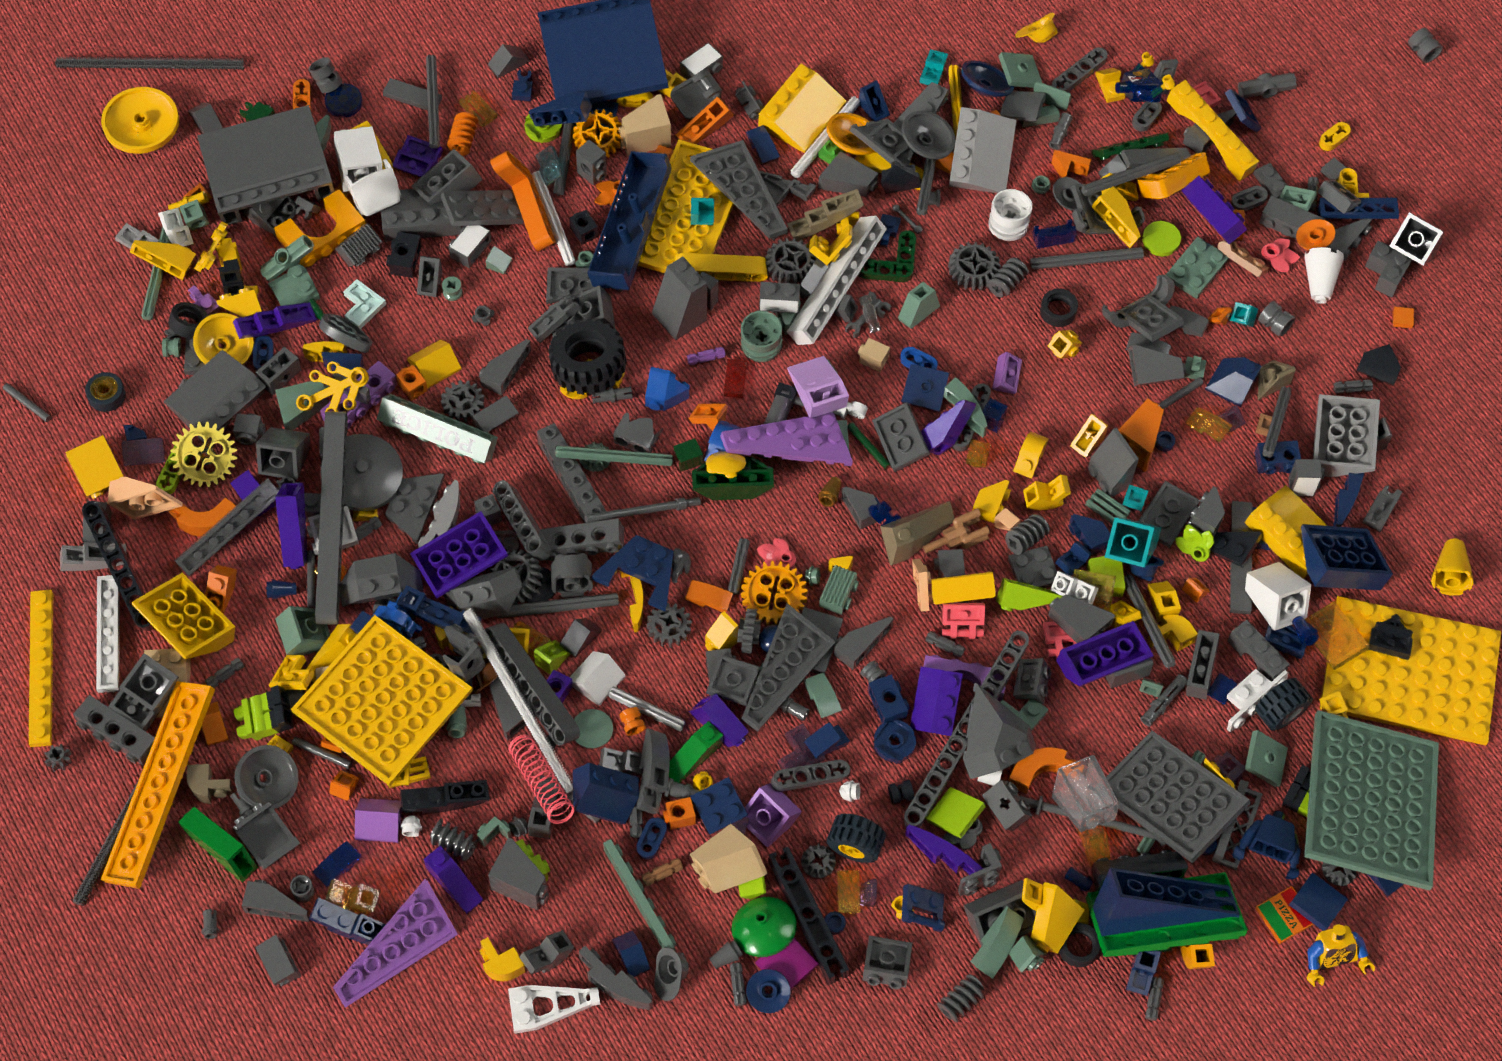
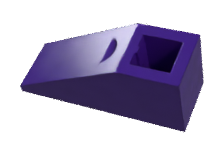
[921,400,976,455]

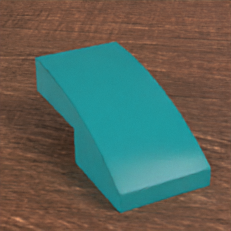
[919,49,948,85]

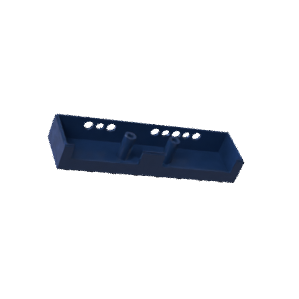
[587,151,672,290]

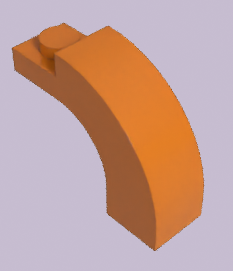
[169,497,236,537]
[1009,747,1084,794]

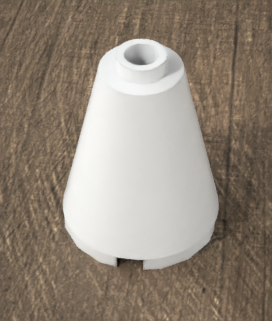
[1304,247,1344,304]

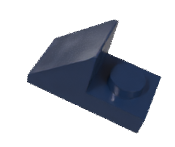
[804,722,850,758]

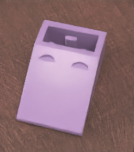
[787,356,849,418]

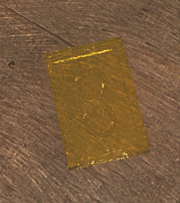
[1299,601,1370,670]

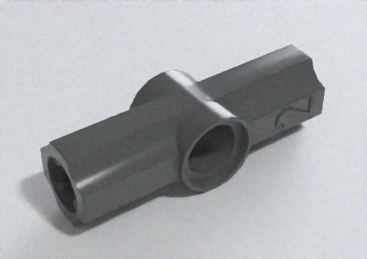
[1238,72,1297,98]

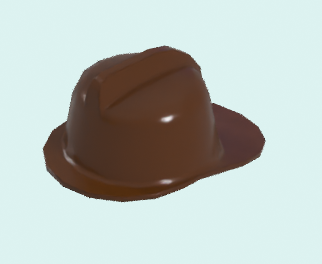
[471,657,499,695]

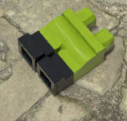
[233,685,294,741]
[1282,764,1311,817]

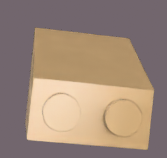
[619,94,671,156]
[690,824,767,893]

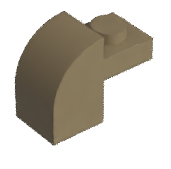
[187,764,233,804]

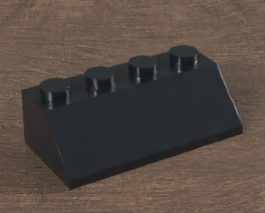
[1091,850,1188,891]

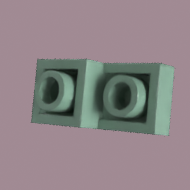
[804,673,842,718]

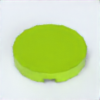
[524,114,562,143]
[1142,221,1181,257]

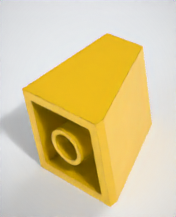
[65,435,124,499]

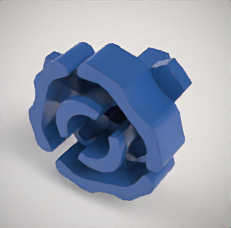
[372,593,423,640]

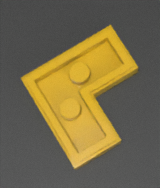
[269,655,315,690]

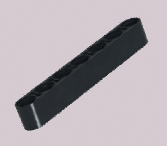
[82,501,154,631]

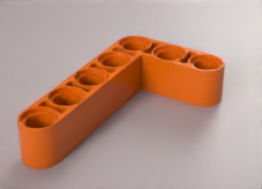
[490,151,556,252]

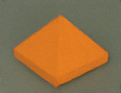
[1208,307,1232,325]

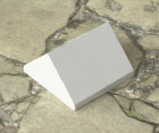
[570,651,626,706]

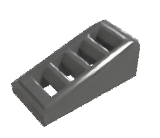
[1148,59,1178,95]

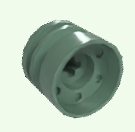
[741,311,782,362]

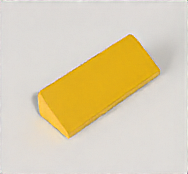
[931,572,995,604]

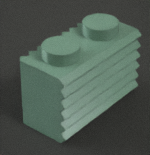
[819,565,859,615]

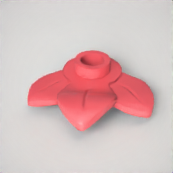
[1261,238,1300,272]
[757,538,796,569]

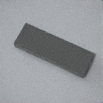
[383,78,442,111]

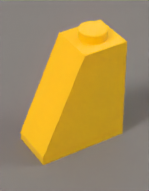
[1031,882,1084,954]

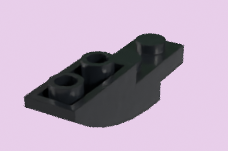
[400,780,490,815]

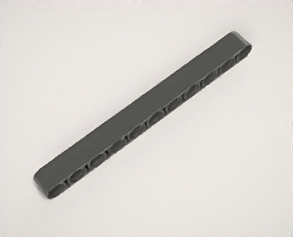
[315,412,348,625]
[904,631,1029,828]

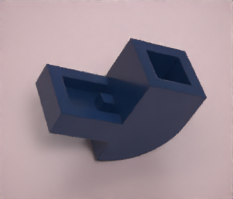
[1126,950,1161,996]

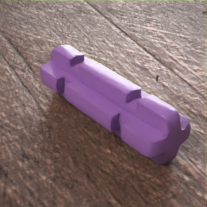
[687,347,726,365]

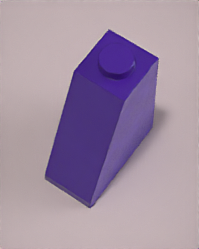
[689,694,749,747]

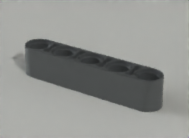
[493,480,551,561]

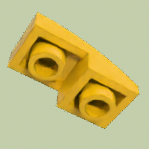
[302,341,347,362]

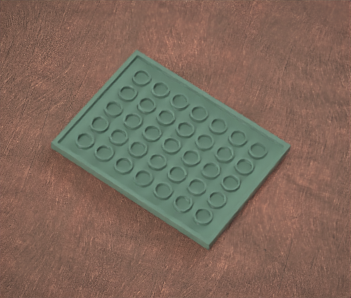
[1304,710,1439,891]

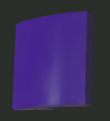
[393,135,444,177]

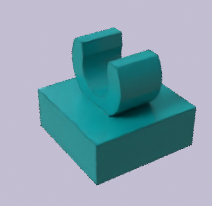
[1122,484,1148,511]

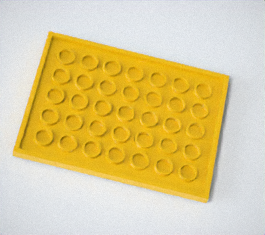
[1320,596,1501,745]

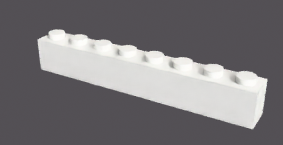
[787,216,887,345]

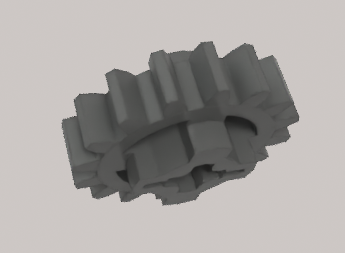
[441,380,485,422]
[647,603,692,648]
[737,608,761,654]

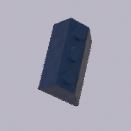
[573,763,639,825]

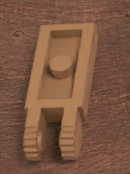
[1217,240,1269,277]

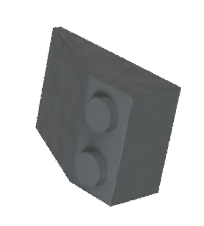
[411,149,483,205]
[549,285,615,337]
[1088,428,1139,497]

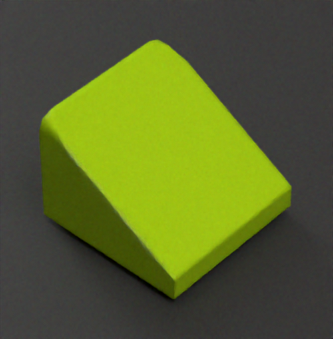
[738,876,766,899]

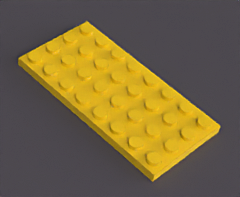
[638,140,734,273]

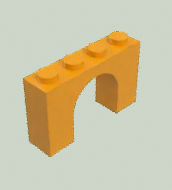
[274,189,366,268]

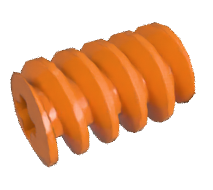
[447,112,478,156]

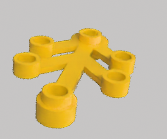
[194,221,228,272]
[296,361,369,412]

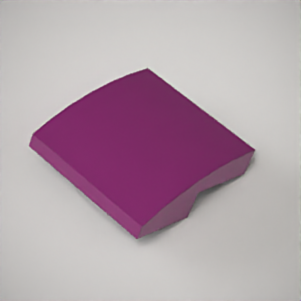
[755,938,819,990]

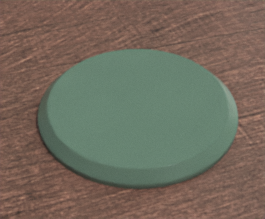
[574,709,613,748]

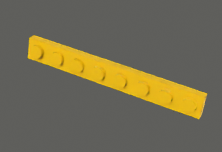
[29,590,53,747]

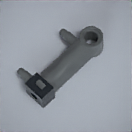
[756,382,804,459]

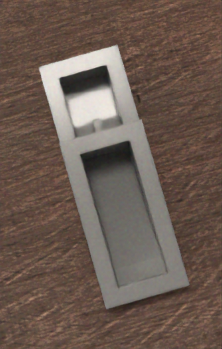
[60,542,126,571]

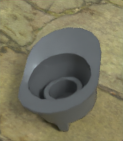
[654,947,689,1001]

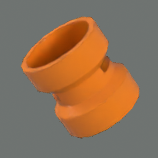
[619,707,646,736]

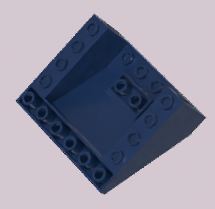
[537,0,669,104]

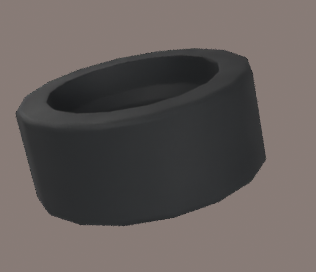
[1040,289,1078,327]
[168,302,208,338]
[1059,923,1101,967]

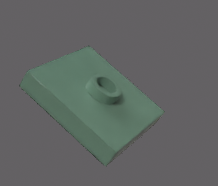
[998,52,1042,88]
[1245,730,1288,787]

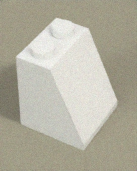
[334,126,382,192]
[1245,562,1311,630]

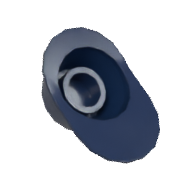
[1129,555,1164,581]

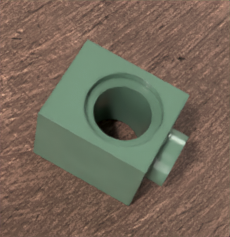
[179,199,210,231]

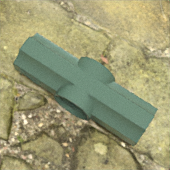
[260,235,314,281]

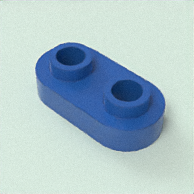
[900,347,938,370]

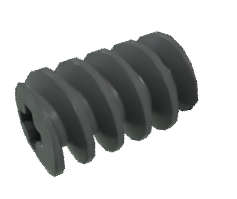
[988,257,1029,298]
[1005,514,1050,555]
[430,818,479,861]
[937,974,984,1023]

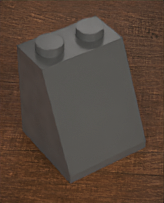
[1390,212,1444,265]
[256,427,311,480]
[488,837,549,911]

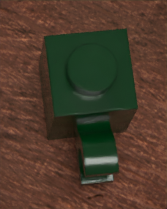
[239,102,275,122]

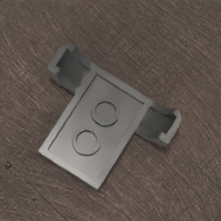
[1071,184,1146,234]
[1102,275,1184,342]

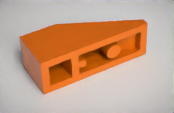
[676,96,735,144]

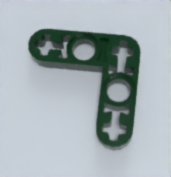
[858,230,916,282]

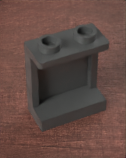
[232,801,300,870]

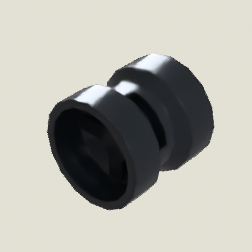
[888,779,914,805]

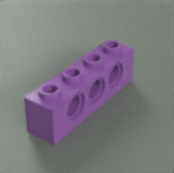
[320,361,397,430]

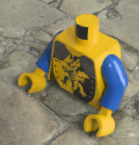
[1307,924,1375,987]

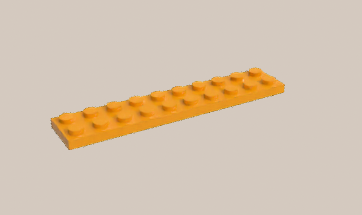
[101,681,215,889]

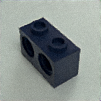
[1254,441,1301,475]

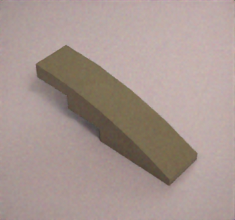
[787,189,864,241]

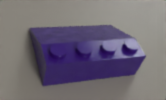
[410,511,509,598]

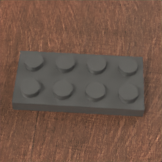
[441,190,524,226]

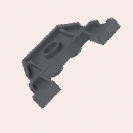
[759,171,816,241]

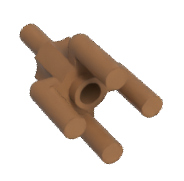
[922,508,990,554]

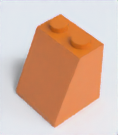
[1118,398,1164,472]

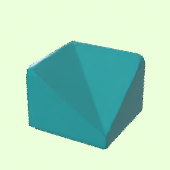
[1230,302,1259,327]

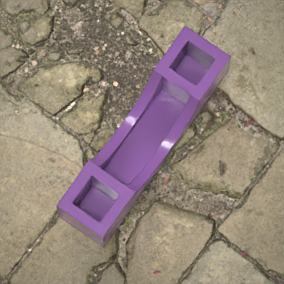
[923,655,1005,702]

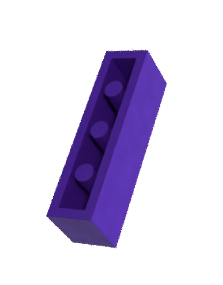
[1181,176,1247,244]

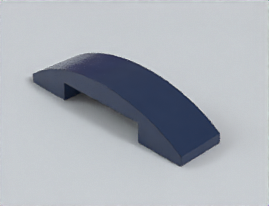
[397,585,482,635]

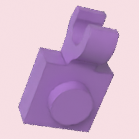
[188,285,221,316]

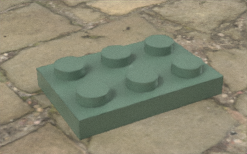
[1166,236,1229,299]

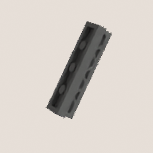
[1212,779,1262,870]

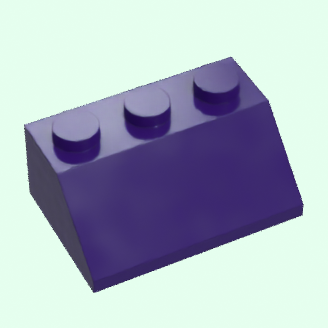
[910,666,963,736]

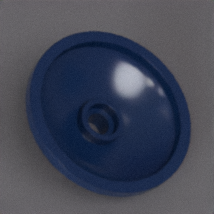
[961,60,1014,97]

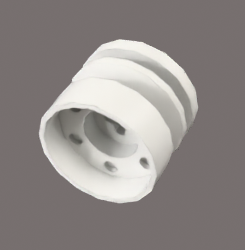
[988,189,1032,241]

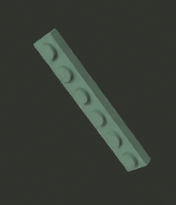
[603,839,677,950]

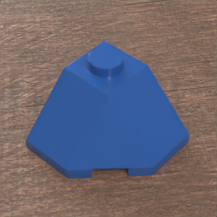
[645,367,690,411]

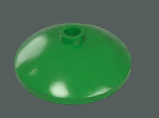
[732,897,797,957]

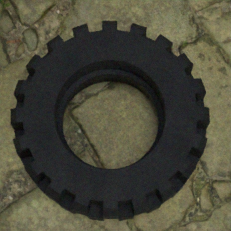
[548,319,627,395]

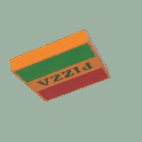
[1255,886,1314,945]

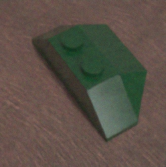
[692,457,774,501]

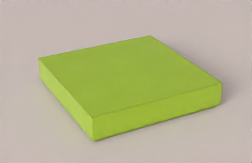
[926,787,986,839]

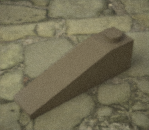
[880,501,955,565]

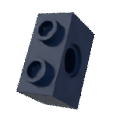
[867,674,910,724]

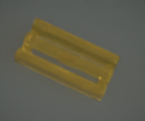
[459,90,497,127]

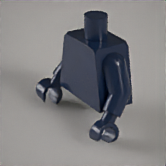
[1232,811,1301,880]

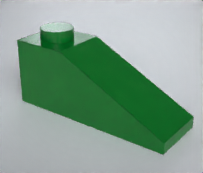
[669,721,723,783]

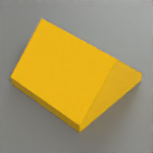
[407,339,461,389]

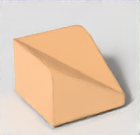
[995,508,1020,531]

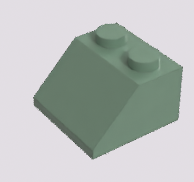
[275,606,330,656]

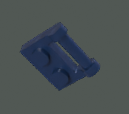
[902,884,945,932]

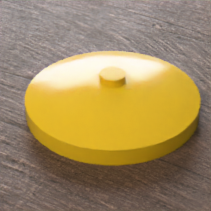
[101,87,179,154]

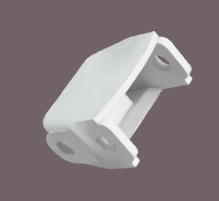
[344,159,402,216]

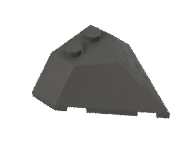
[963,683,1036,779]

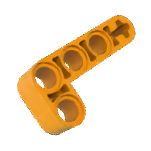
[1137,152,1210,199]

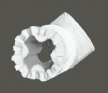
[829,401,868,419]

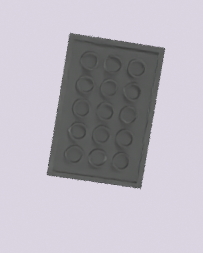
[1095,730,1250,863]

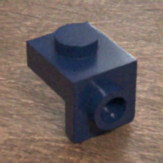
[1055,541,1091,576]

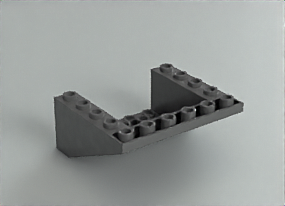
[197,105,335,226]

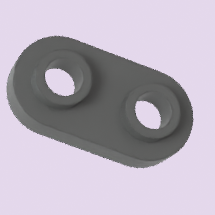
[1132,100,1162,132]
[1231,186,1268,212]

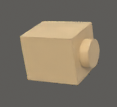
[858,338,890,372]

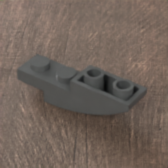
[636,728,670,814]
[579,946,653,1010]

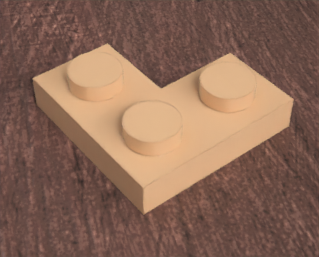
[912,559,932,612]

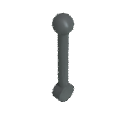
[893,204,922,234]

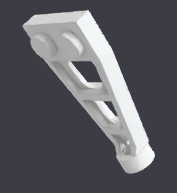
[508,985,600,1034]

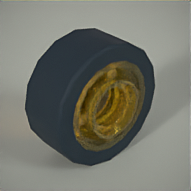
[85,372,126,412]

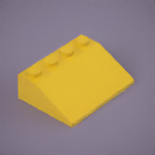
[758,64,847,153]
[1244,485,1328,579]
[132,572,235,659]

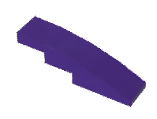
[233,303,317,339]
[905,824,983,875]

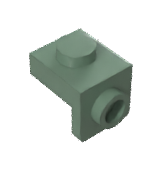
[477,816,512,847]

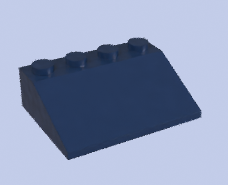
[1301,524,1393,590]

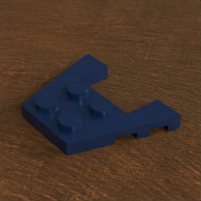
[592,535,674,612]

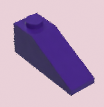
[424,846,484,914]

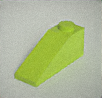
[996,578,1063,612]

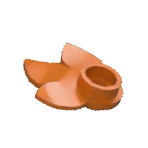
[594,180,623,207]

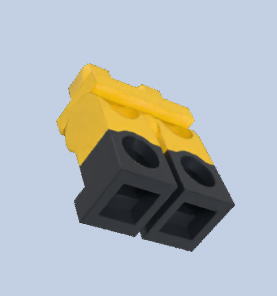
[216,238,244,296]

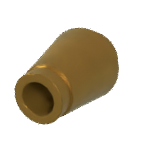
[818,477,842,507]

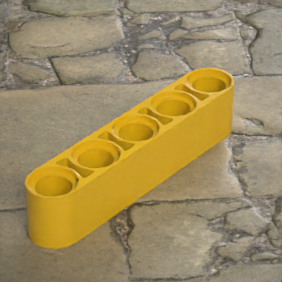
[674,253,768,282]

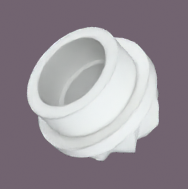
[839,780,861,802]
[400,815,422,837]

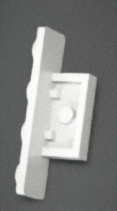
[1227,669,1289,733]

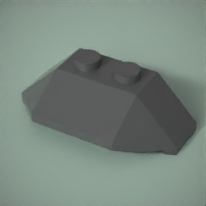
[339,553,424,607]
[444,567,523,620]

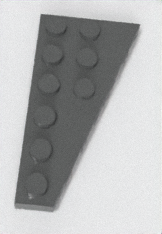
[690,140,788,239]
[742,603,835,732]

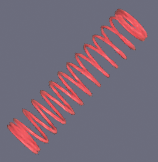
[508,734,575,824]

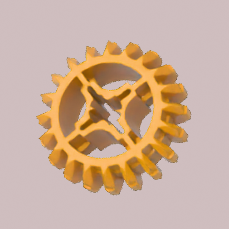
[573,109,623,158]

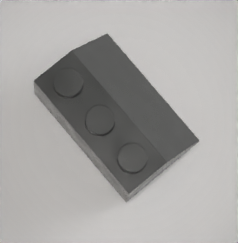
[964,880,1037,947]

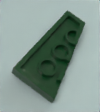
[1091,133,1169,160]

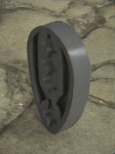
[319,313,373,353]

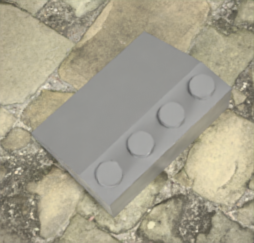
[949,107,1016,193]
[1313,394,1380,477]

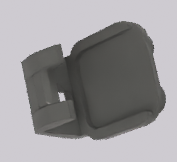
[670,69,722,120]
[442,623,486,682]

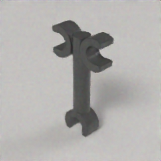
[845,292,891,338]

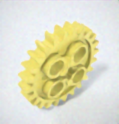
[170,421,237,487]

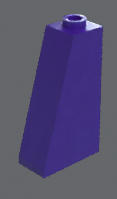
[275,483,307,569]

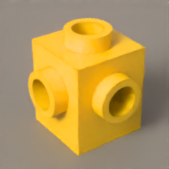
[1047,330,1082,359]

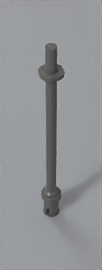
[1020,796,1167,846]

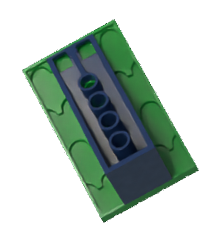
[1085,868,1248,957]

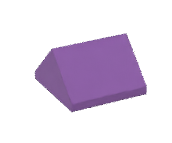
[355,798,402,843]

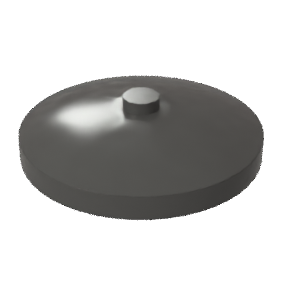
[321,434,403,511]

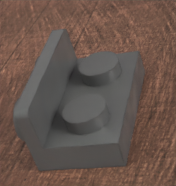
[1013,658,1052,704]

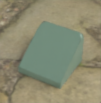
[486,246,512,274]
[1139,678,1163,697]

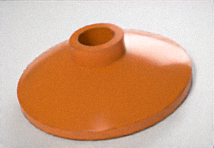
[1296,219,1336,250]

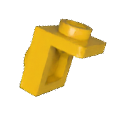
[836,212,859,235]

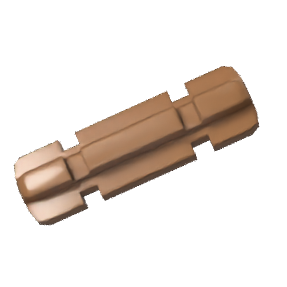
[642,858,683,886]

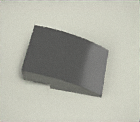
[108,653,179,732]

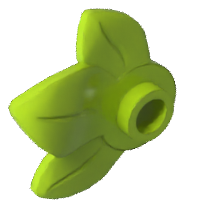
[1175,524,1214,562]

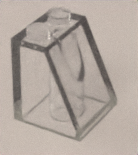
[1052,755,1119,832]

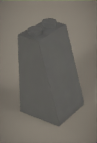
[652,256,707,341]

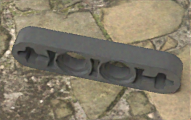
[1052,47,1108,93]
[952,383,991,452]
[771,760,850,792]

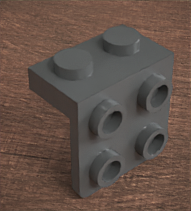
[958,843,1002,896]

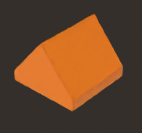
[1182,578,1210,603]

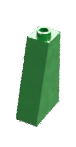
[178,807,258,883]

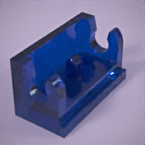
[1032,219,1076,249]

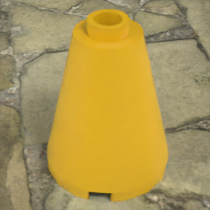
[1431,538,1474,596]

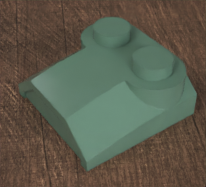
[268,265,320,306]

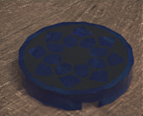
[325,83,362,118]

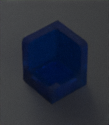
[982,398,1008,433]

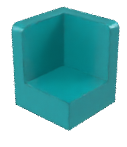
[691,198,714,225]

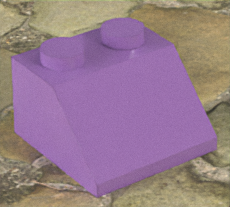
[740,783,802,847]

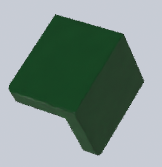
[674,438,703,472]

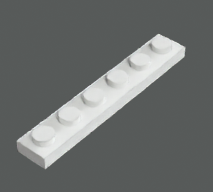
[96,575,120,693]

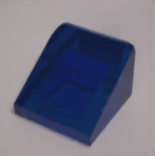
[1208,673,1237,705]

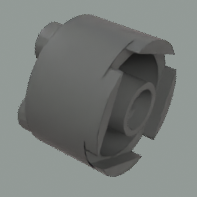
[551,553,593,598]

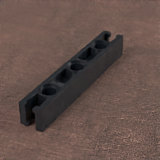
[768,847,849,985]

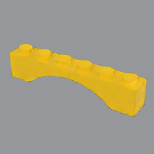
[1166,80,1259,182]

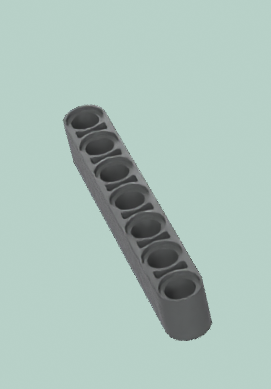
[483,623,580,745]

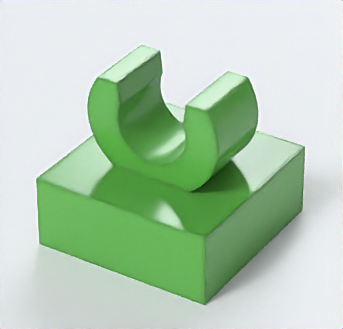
[818,140,844,164]

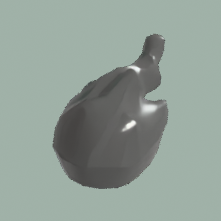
[671,548,691,583]

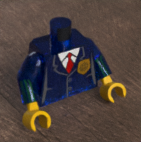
[1115,52,1175,102]

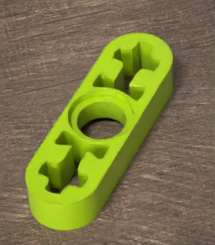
[156,446,193,495]

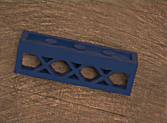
[1317,198,1399,219]

